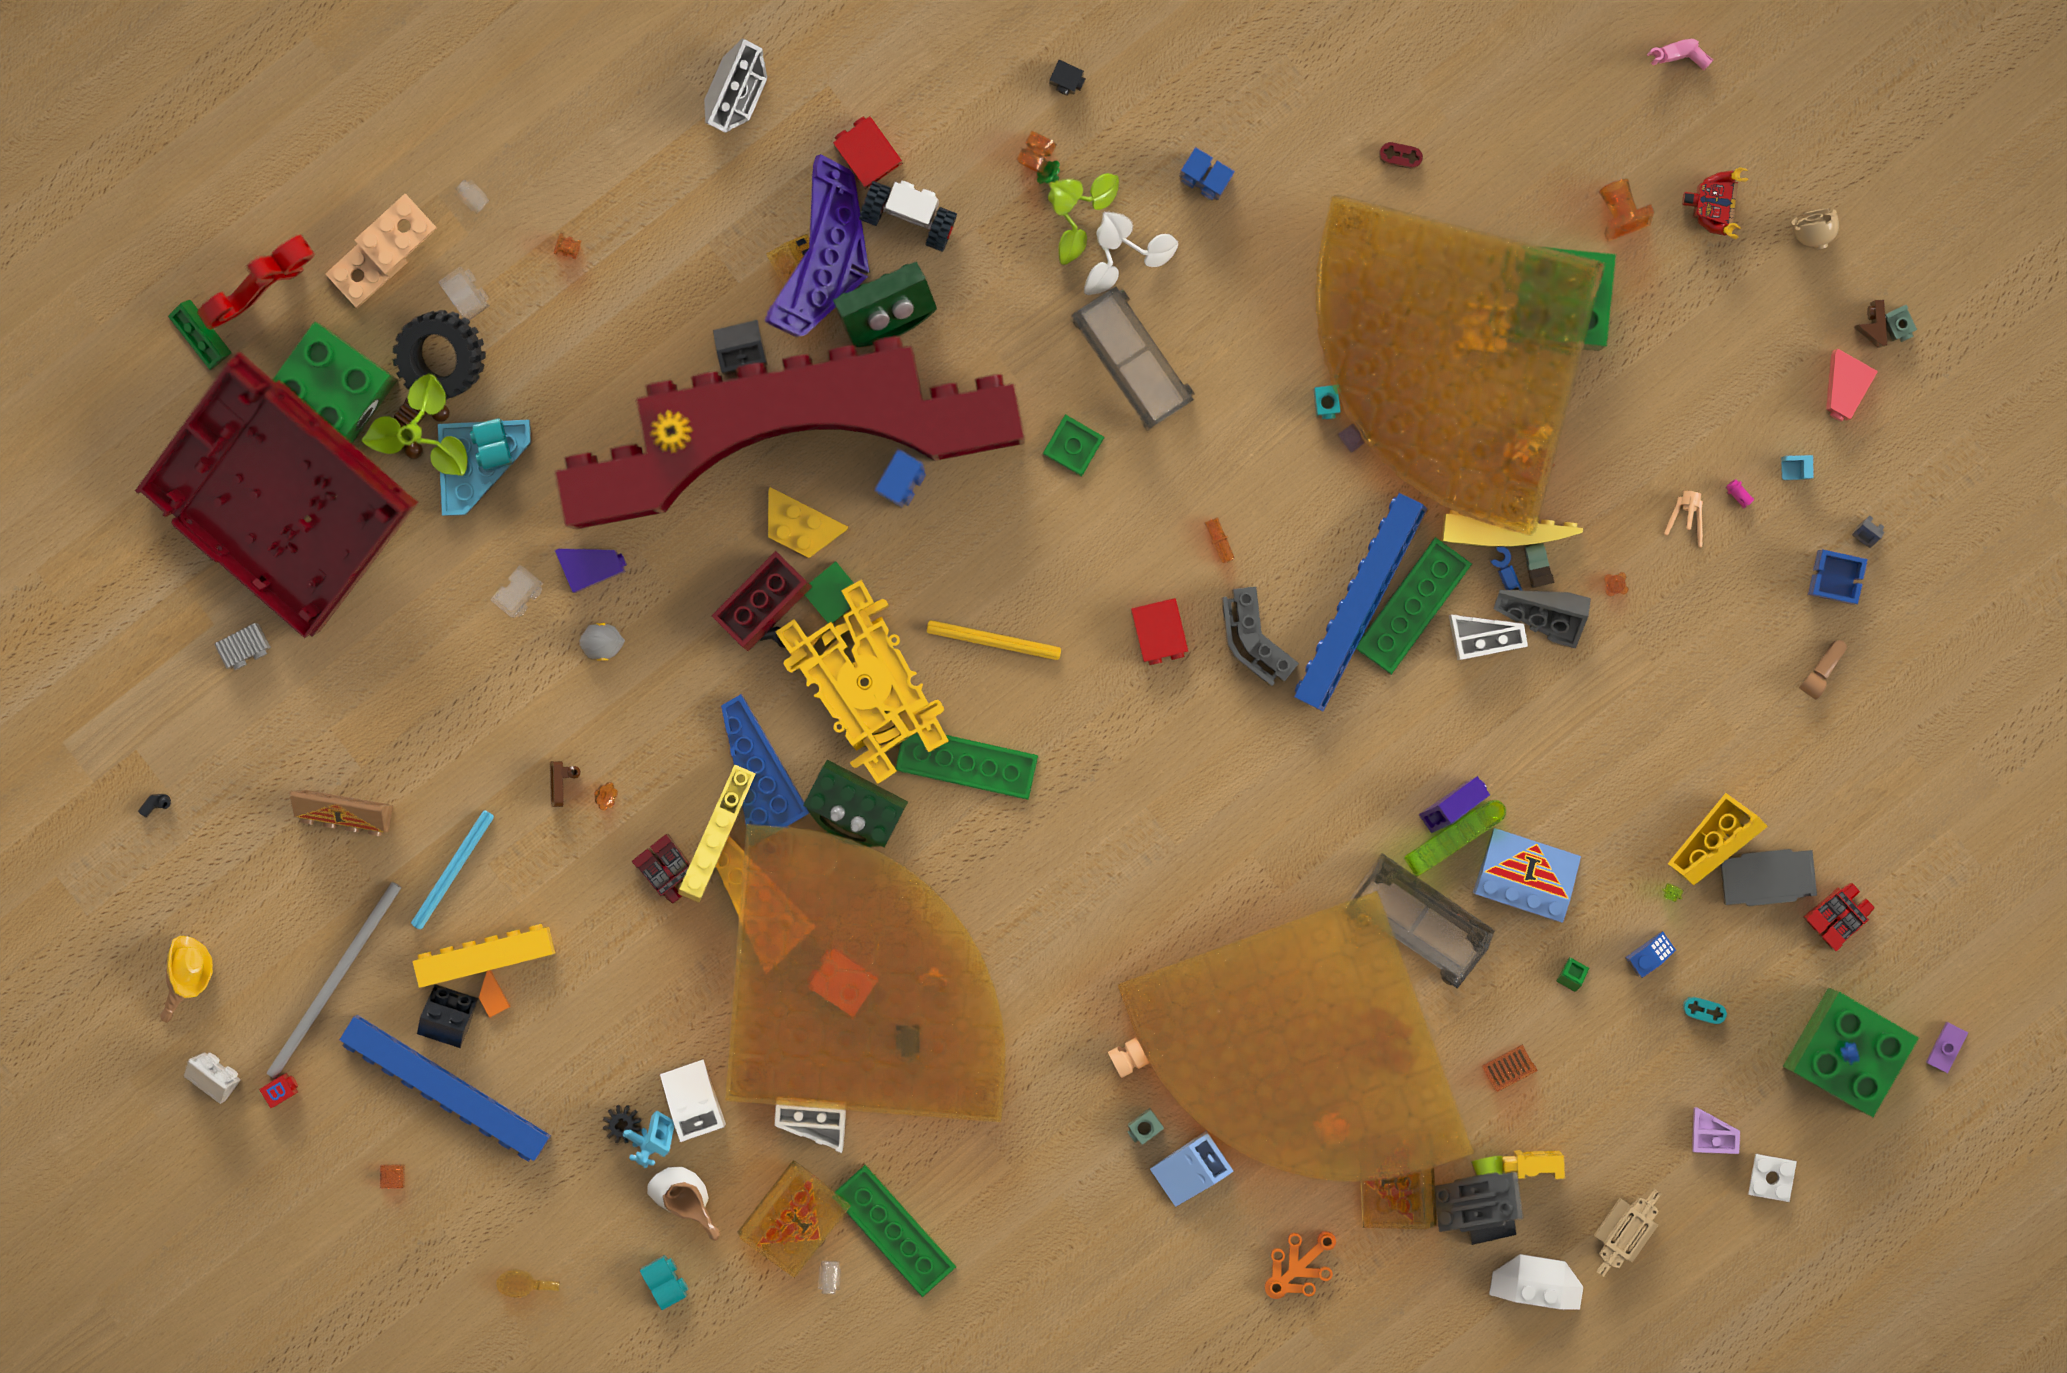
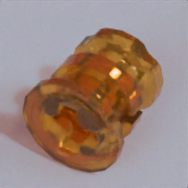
[554,233,582,260]

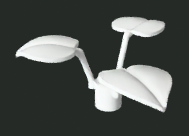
[1084,212,1178,295]

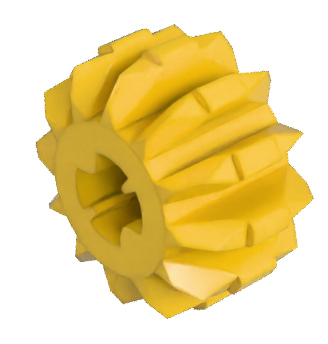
[651,412,692,452]

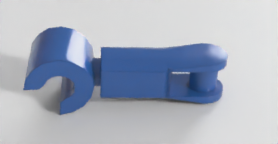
[1490,546,1523,591]

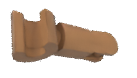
[1799,640,1847,700]

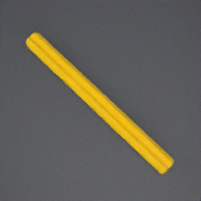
[927,620,1061,660]

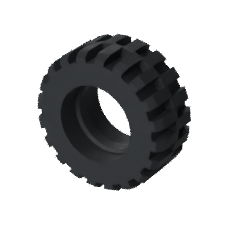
[392,310,486,400]

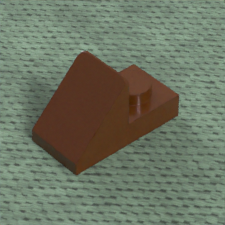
[1854,300,1887,348]

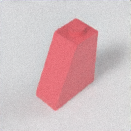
[1826,349,1878,422]

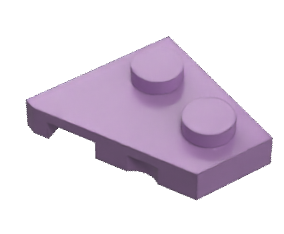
[1692,1107,1740,1154]

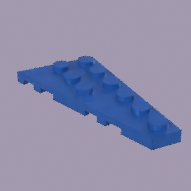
[721,694,809,847]

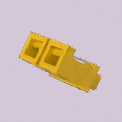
[1503,1150,1565,1179]

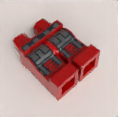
[1803,883,1875,951]

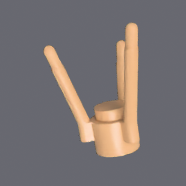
[1664,491,1703,548]

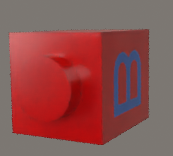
[259,1073,298,1109]

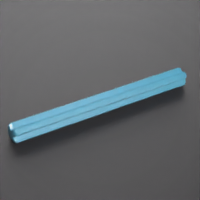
[411,811,494,929]

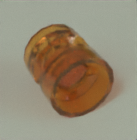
[1016,131,1057,174]

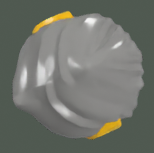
[579,623,625,661]

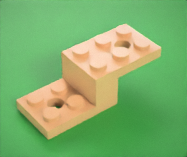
[325,194,437,308]

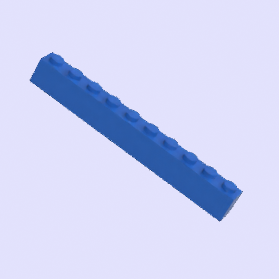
[1294,493,1427,712]
[339,1015,551,1162]

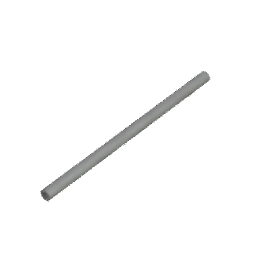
[267,882,402,1079]

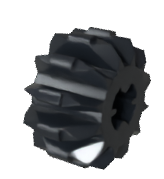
[603,1105,642,1144]

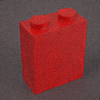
[833,116,903,190]
[1131,598,1188,666]

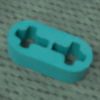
[1683,997,1727,1024]

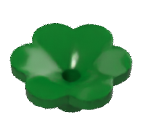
[1037,160,1060,184]

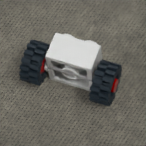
[859,181,957,252]

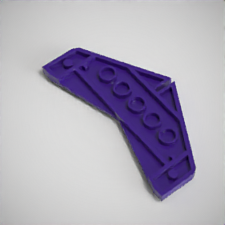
[765,154,869,337]

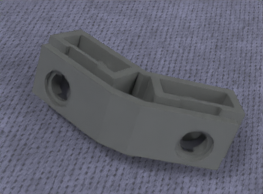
[1222,587,1299,686]

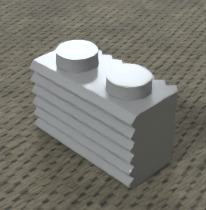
[214,623,271,671]

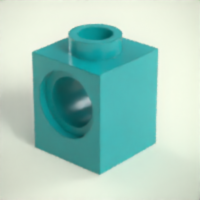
[1313,385,1341,420]

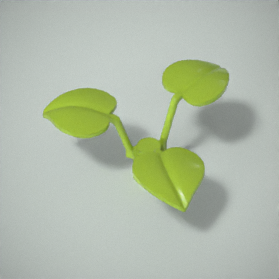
[1048,173,1119,265]
[362,374,468,476]

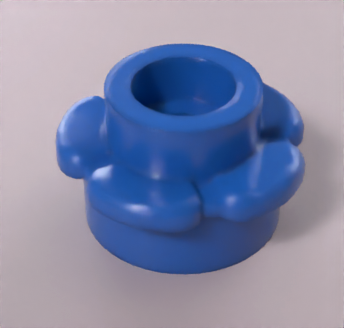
[1841,1042,1859,1065]

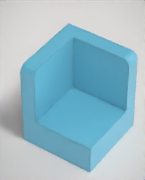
[1781,455,1814,480]

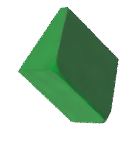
[1556,957,1589,992]

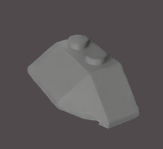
[704,39,767,133]

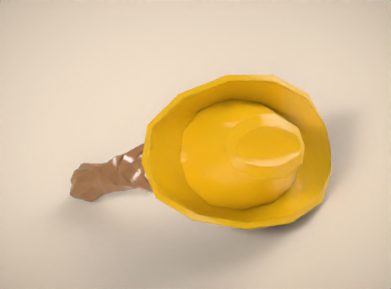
[160,935,213,1023]

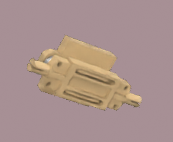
[1594,1189,1662,1277]

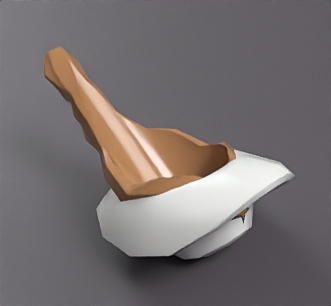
[647,1167,720,1241]

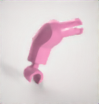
[1647,39,1713,71]

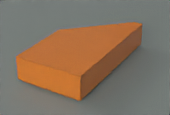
[479,970,511,1018]

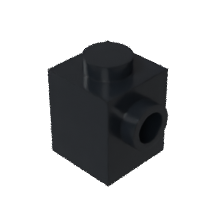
[1049,60,1086,96]

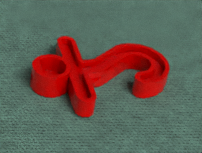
[197,235,315,329]

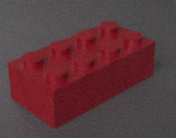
[711,551,812,651]

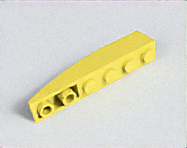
[1441,510,1583,547]
[678,765,755,903]

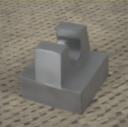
[1852,516,1885,548]

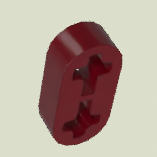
[1379,142,1423,169]

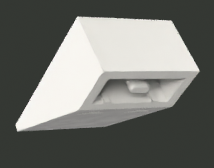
[184,1052,241,1104]
[660,1059,726,1142]

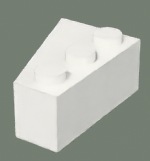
[1449,615,1528,660]
[775,1096,847,1153]

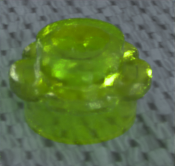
[1662,883,1684,902]

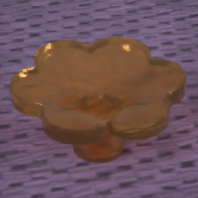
[594,782,618,810]

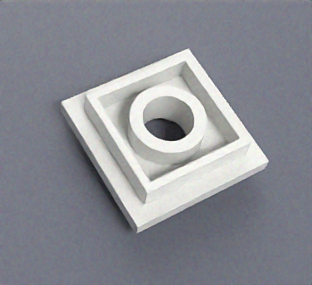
[1748,1154,1797,1202]

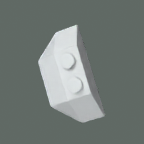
[1489,1254,1583,1309]

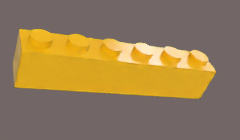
[412,924,555,988]

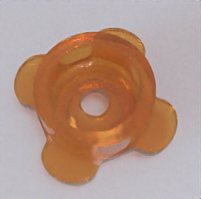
[1604,572,1629,597]

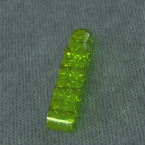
[1404,800,1506,877]

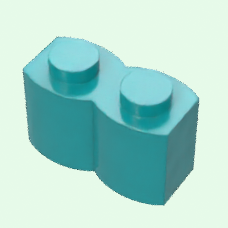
[470,418,513,471]
[640,1255,688,1310]

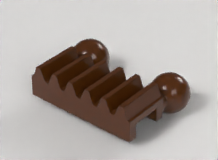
[394,398,450,459]

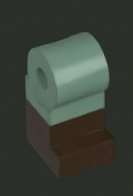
[1524,543,1555,588]

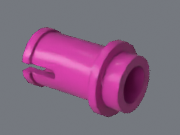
[1725,479,1754,509]

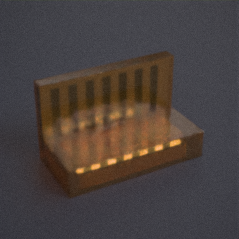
[1482,1045,1538,1092]

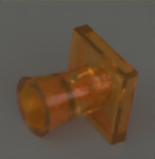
[1599,179,1654,242]

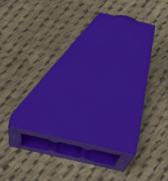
[555,549,627,593]
[1419,776,1490,833]

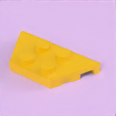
[768,487,849,558]

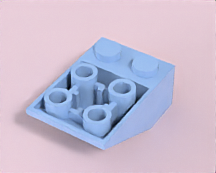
[1150,1130,1233,1207]

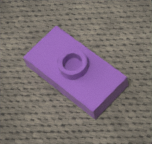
[1926,1022,1968,1073]

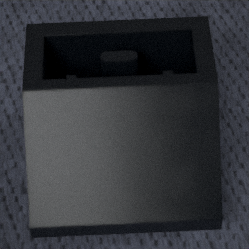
[713,320,768,375]
[417,984,478,1048]

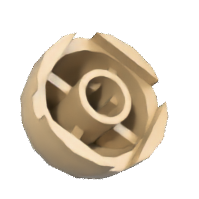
[1791,209,1839,250]

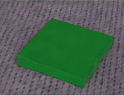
[1042,414,1105,477]
[805,561,854,624]

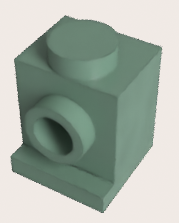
[1885,304,1917,342]

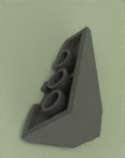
[1493,590,1591,648]

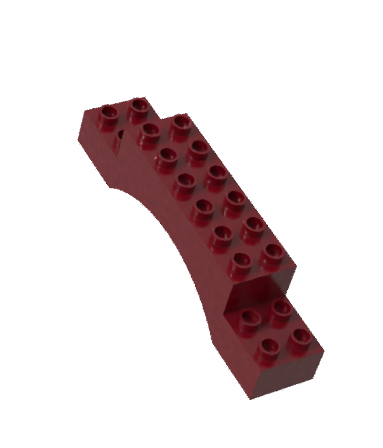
[555,337,1024,530]

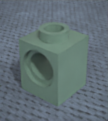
[1127,1108,1164,1145]

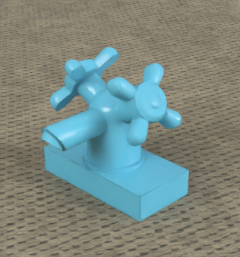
[623,1110,675,1168]

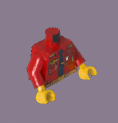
[1682,167,1748,239]

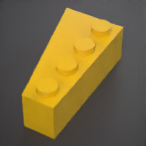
[1668,793,1768,886]

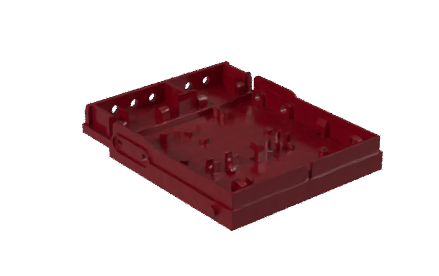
[135,352,419,639]

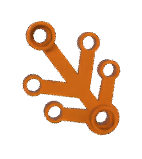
[1265,1231,1336,1299]

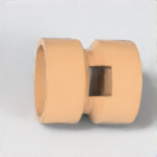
[1108,1037,1150,1078]

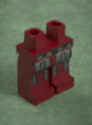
[631,834,690,904]

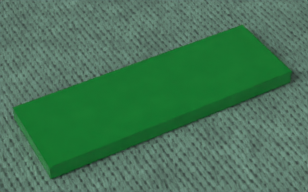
[1356,537,1472,675]
[895,732,1038,800]
[831,1164,957,1298]

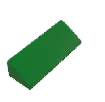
[168,300,232,370]

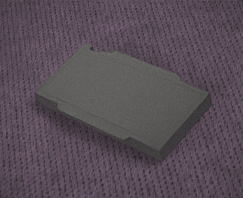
[1720,849,1817,906]
[1433,1172,1523,1232]

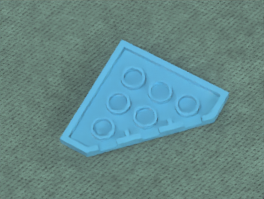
[438,420,531,516]

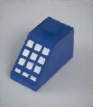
[1625,931,1676,978]

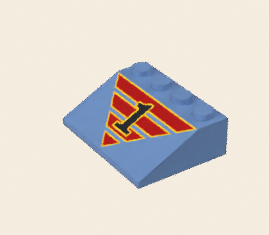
[1473,828,1581,923]

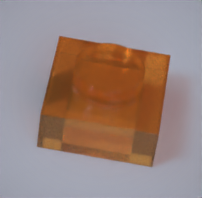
[380,1164,405,1188]

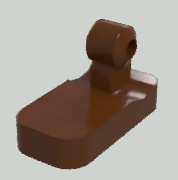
[550,761,581,807]

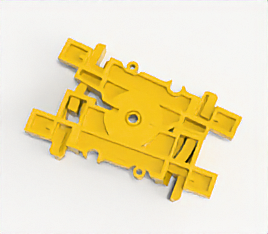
[776,580,949,784]

